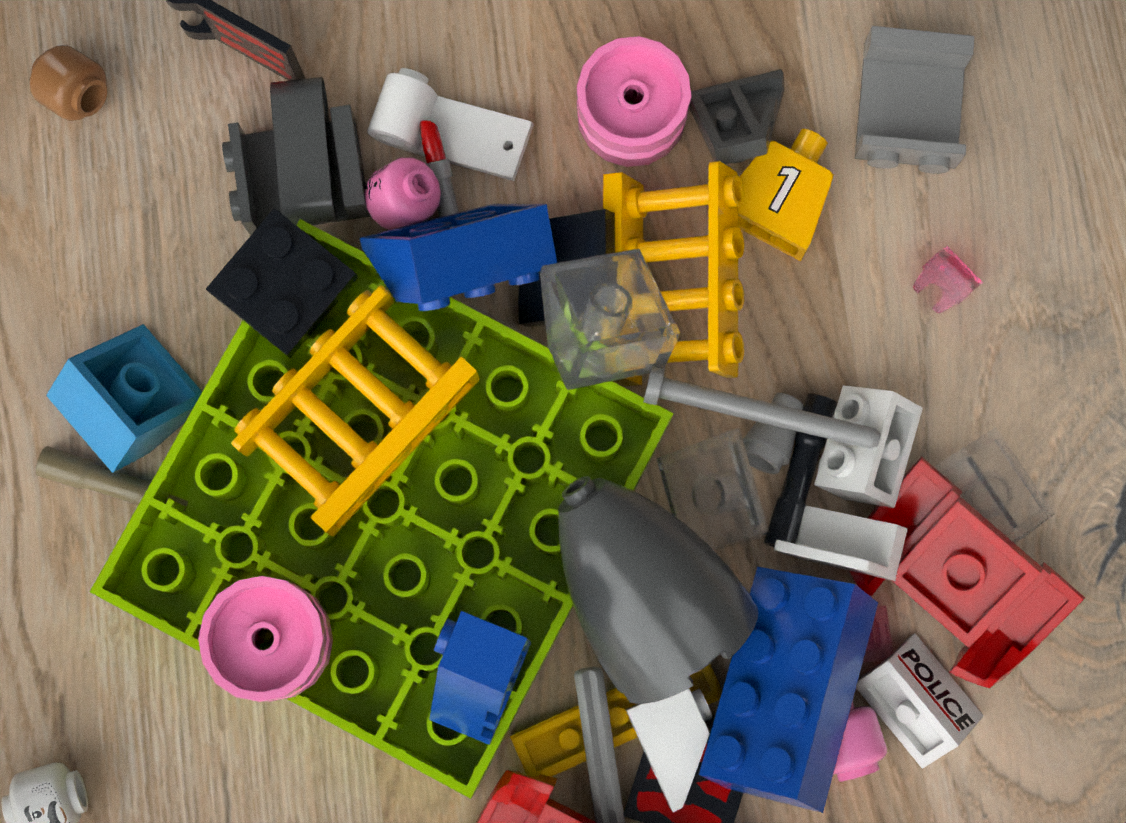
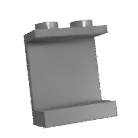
[854,26,975,174]

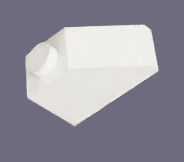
[625,689,713,812]

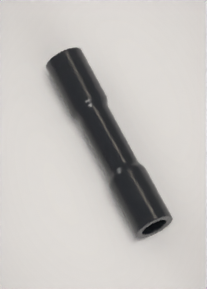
[764,394,837,547]

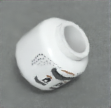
[1,762,88,823]

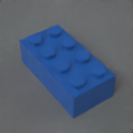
[699,567,878,813]

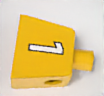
[738,129,834,262]

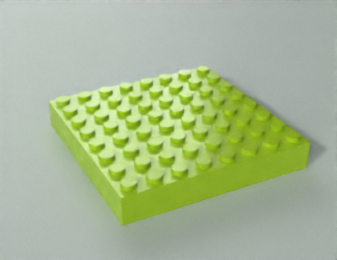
[89,219,674,799]

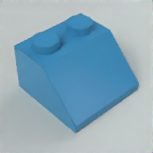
[46,324,202,473]

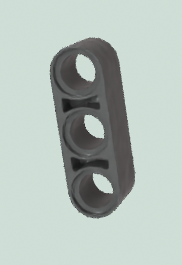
[270,77,338,225]

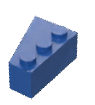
[429,611,531,745]

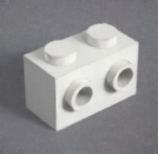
[814,385,923,508]

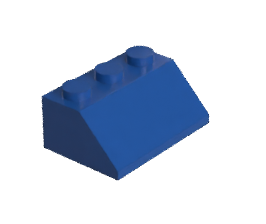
[360,204,558,311]

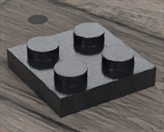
[206,208,358,359]

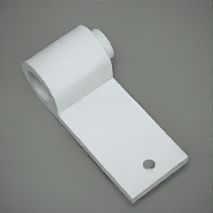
[367,68,533,181]

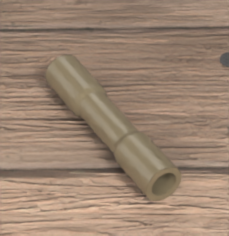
[36,446,189,511]

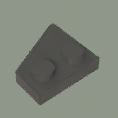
[689,69,785,164]

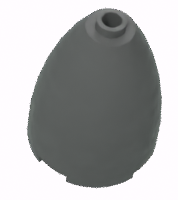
[558,476,758,704]

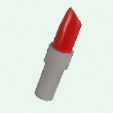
[420,120,459,217]

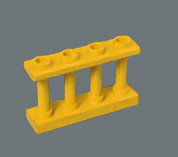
[601,161,744,386]
[231,285,480,537]

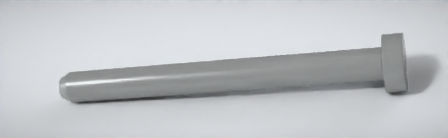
[643,366,881,449]

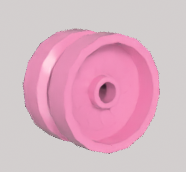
[577,36,691,167]
[198,576,333,702]

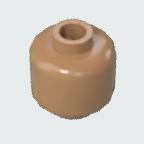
[29,45,107,121]

